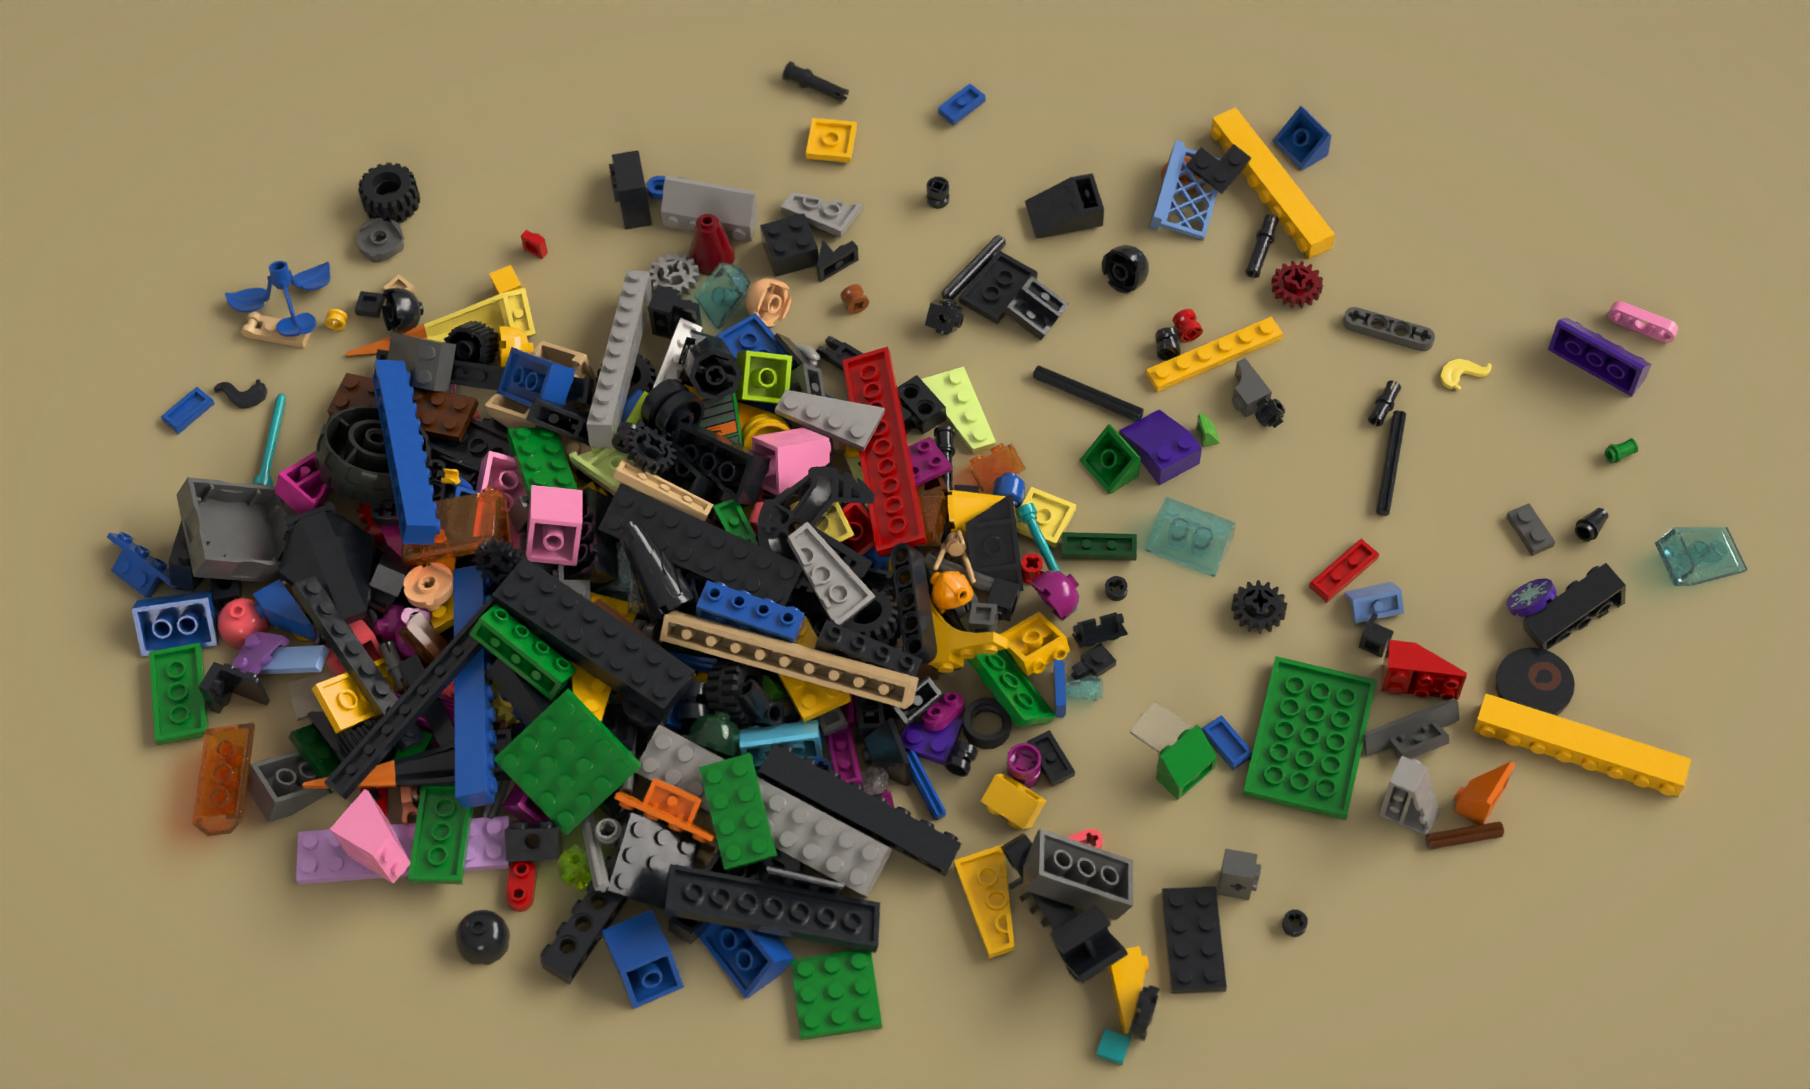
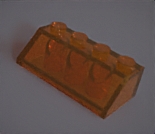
[192,723,255,836]

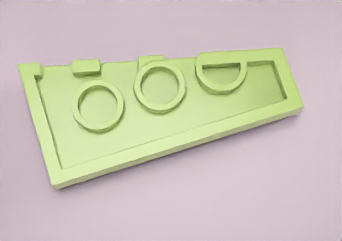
[921,367,996,454]

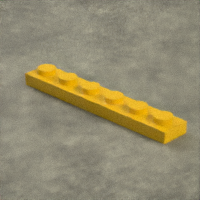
[1146,317,1283,392]

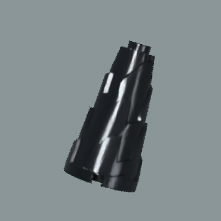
[619,521,697,622]

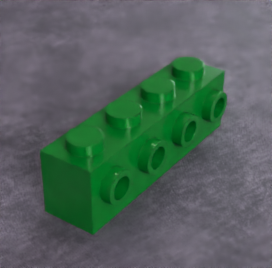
[469,604,577,700]

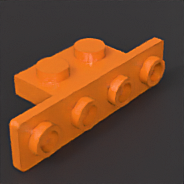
[614,778,716,843]

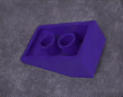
[1119,409,1202,485]

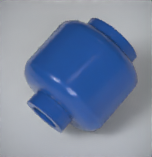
[993,473,1025,510]

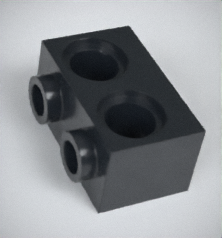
[897,375,946,434]

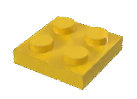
[806,118,857,163]

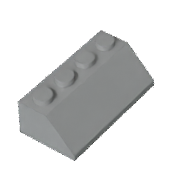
[661,176,759,241]

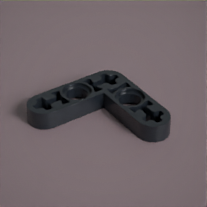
[370,459,447,526]

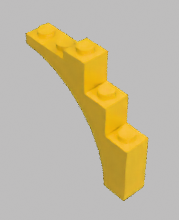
[889,557,1008,673]

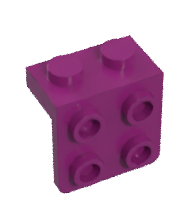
[909,437,952,487]

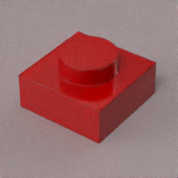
[521,230,548,259]

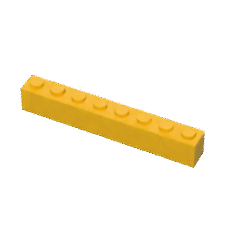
[1210,107,1335,259]
[1473,693,1691,797]

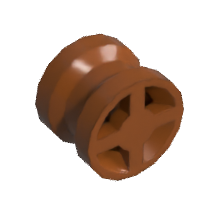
[840,284,869,314]

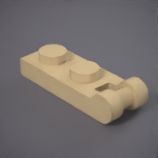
[241,311,311,348]

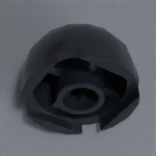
[1102,245,1149,294]
[382,288,424,334]
[455,909,510,965]

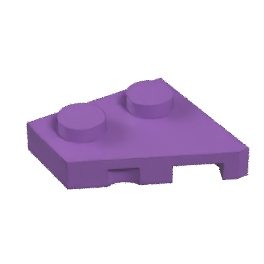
[232,631,290,675]

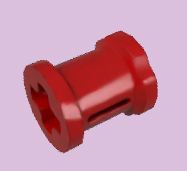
[1021,553,1043,585]

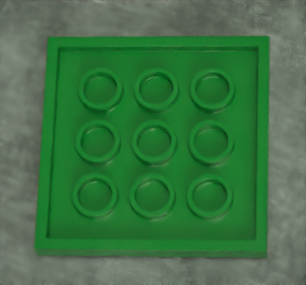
[493,688,642,836]

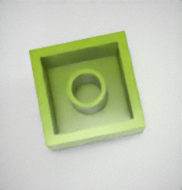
[735,350,792,405]

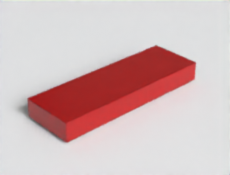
[1309,539,1379,603]

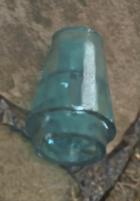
[1065,676,1103,701]

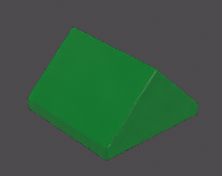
[1080,424,1141,494]

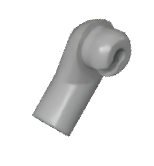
[794,343,820,367]

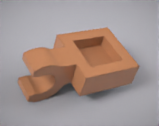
[400,786,420,826]

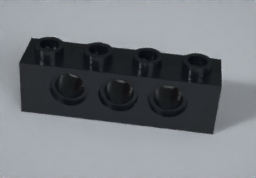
[814,620,923,677]

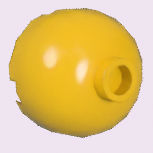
[497,326,533,367]

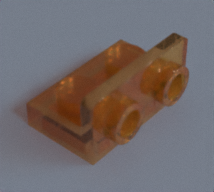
[965,443,1026,492]

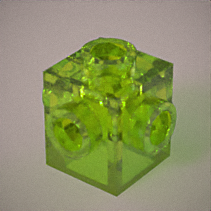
[557,844,592,891]

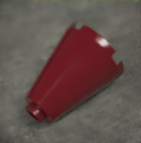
[689,214,735,276]

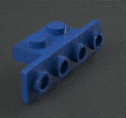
[107,532,188,598]

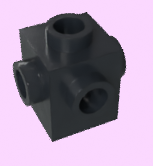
[925,299,964,335]

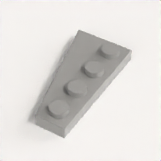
[775,390,885,452]
[787,522,875,626]

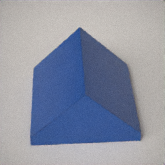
[1272,105,1332,170]

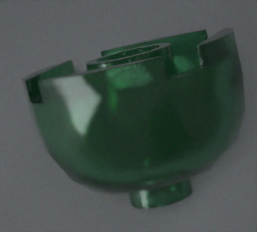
[687,710,741,756]

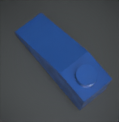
[253,579,317,641]

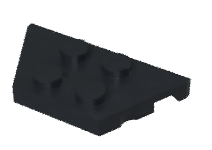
[965,495,1024,591]

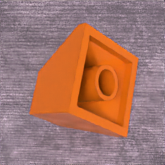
[1453,762,1516,825]

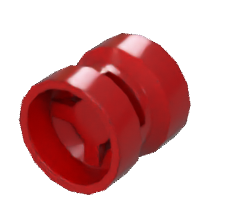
[1172,309,1203,342]

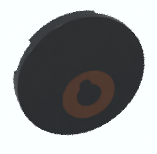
[1496,648,1575,716]

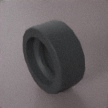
[963,697,1012,749]

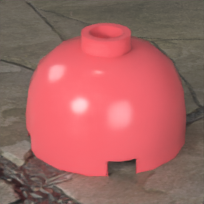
[217,598,270,650]

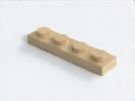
[613,459,714,521]

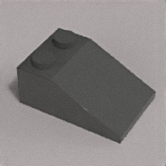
[387,332,456,392]
[244,750,329,822]

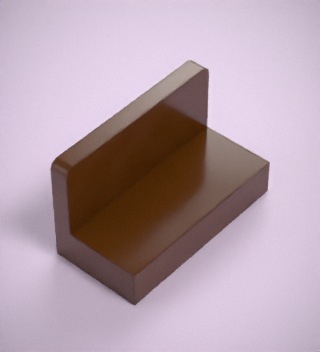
[397,612,448,666]

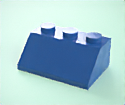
[132,590,218,656]
[699,923,794,998]

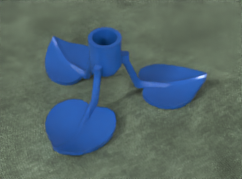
[225,261,330,337]

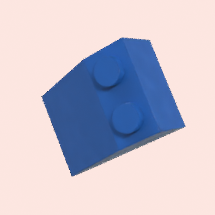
[497,347,575,407]

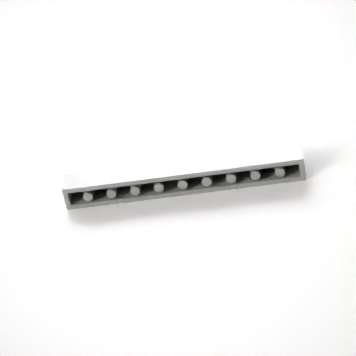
[587,270,652,448]

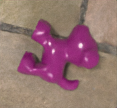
[373,604,431,660]

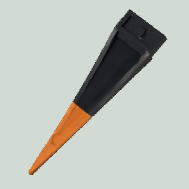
[302,729,512,789]

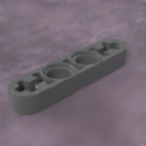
[1343,307,1435,351]

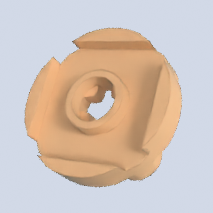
[403,562,453,611]

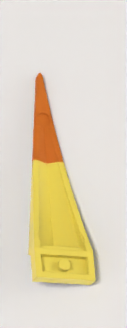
[346,288,536,356]

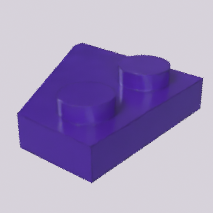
[901,719,963,765]

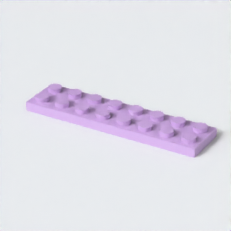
[296,816,510,884]

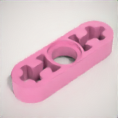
[1608,301,1678,342]

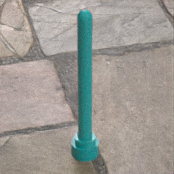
[252,394,286,486]
[1015,503,1078,612]

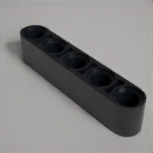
[891,543,937,664]

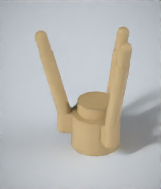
[933,530,976,584]

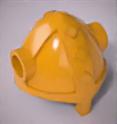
[931,571,974,614]

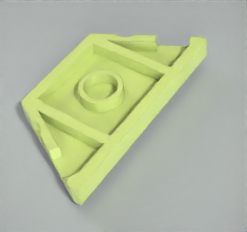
[569,447,651,493]

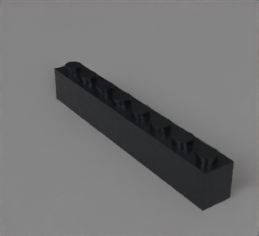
[758,744,962,876]

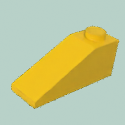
[1108,946,1149,1036]

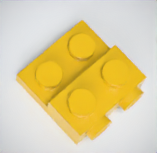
[1000,612,1070,676]

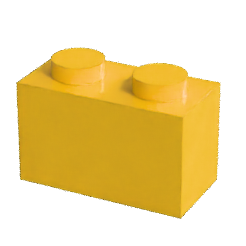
[981,773,1047,830]

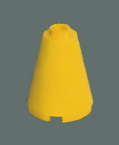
[947,490,1016,537]

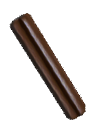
[1426,822,1504,849]

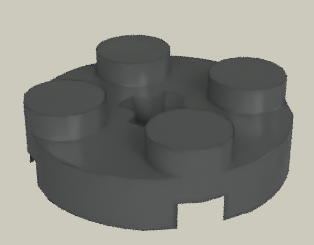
[356,218,404,263]

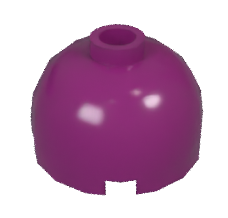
[1031,570,1079,621]

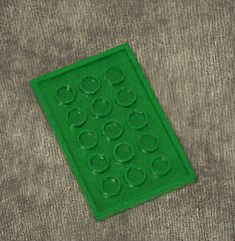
[1243,656,1377,820]

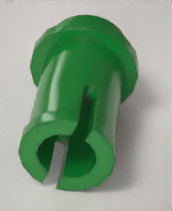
[1605,438,1638,463]

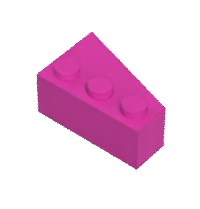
[275,451,334,514]

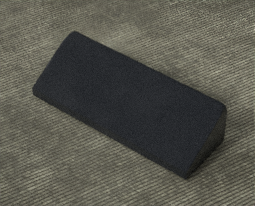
[759,863,844,895]

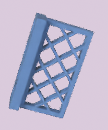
[1149,140,1221,240]

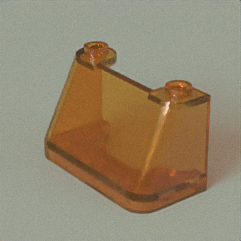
[401,488,511,568]

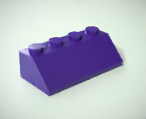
[1548,317,1651,397]

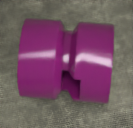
[1007,743,1041,789]

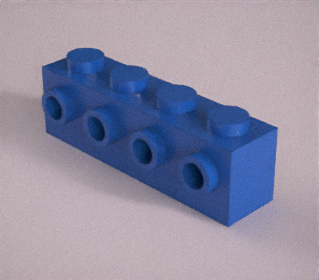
[696,580,804,644]

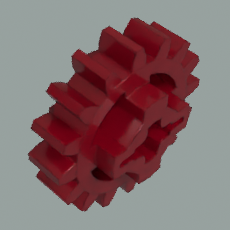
[1271,261,1323,308]

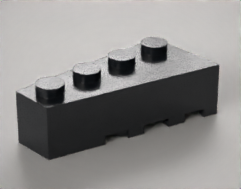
[564,487,618,592]

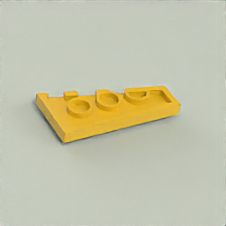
[953,844,1015,959]

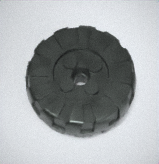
[315,405,431,506]

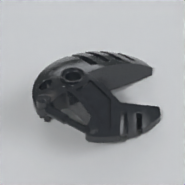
[757,466,875,593]

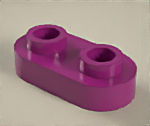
[922,692,965,731]

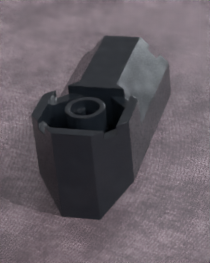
[676,329,742,402]

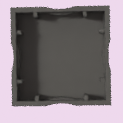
[176,477,289,583]

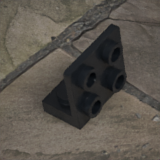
[198,662,270,714]

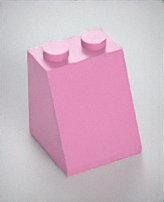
[752,428,831,495]
[525,485,582,566]
[329,790,411,884]

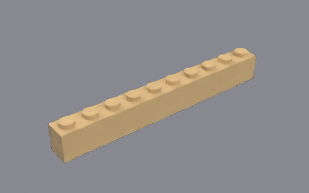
[660,610,919,709]

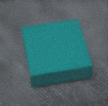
[1096,1029,1131,1065]

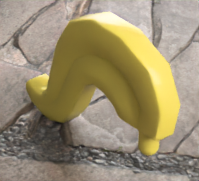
[1440,359,1492,391]

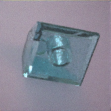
[694,263,750,329]

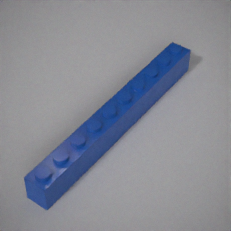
[372,360,440,545]
[453,565,498,808]

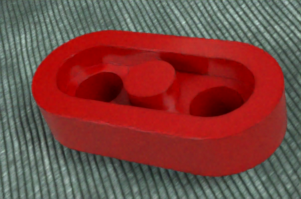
[356,502,385,545]
[506,861,537,912]

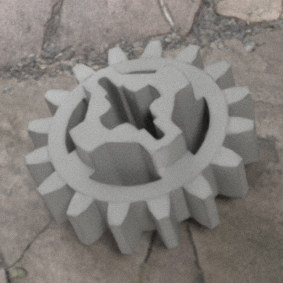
[648,252,699,298]

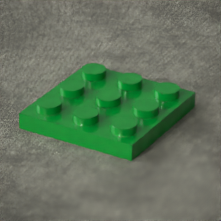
[791,950,882,1040]

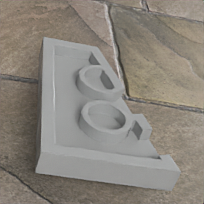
[780,193,863,238]

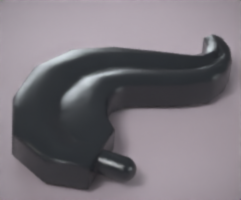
[214,379,268,408]

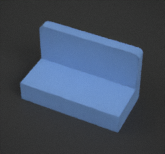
[1344,582,1404,623]

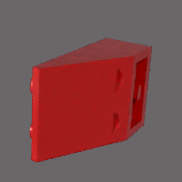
[1381,640,1467,701]

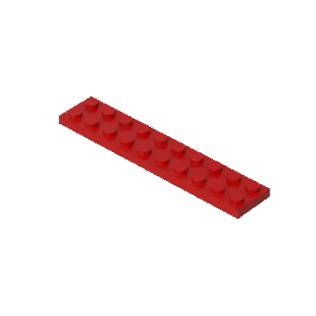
[842,346,927,557]

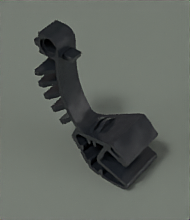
[1000,833,1128,984]

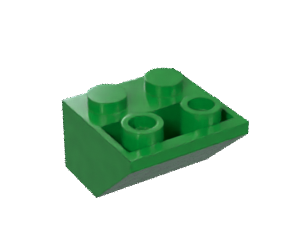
[1156,725,1217,800]

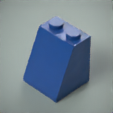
[602,910,684,1009]

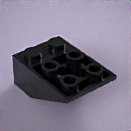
[1025,173,1104,239]

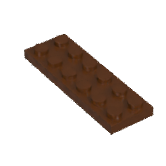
[327,373,479,443]

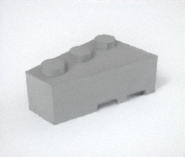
[1379,756,1440,836]

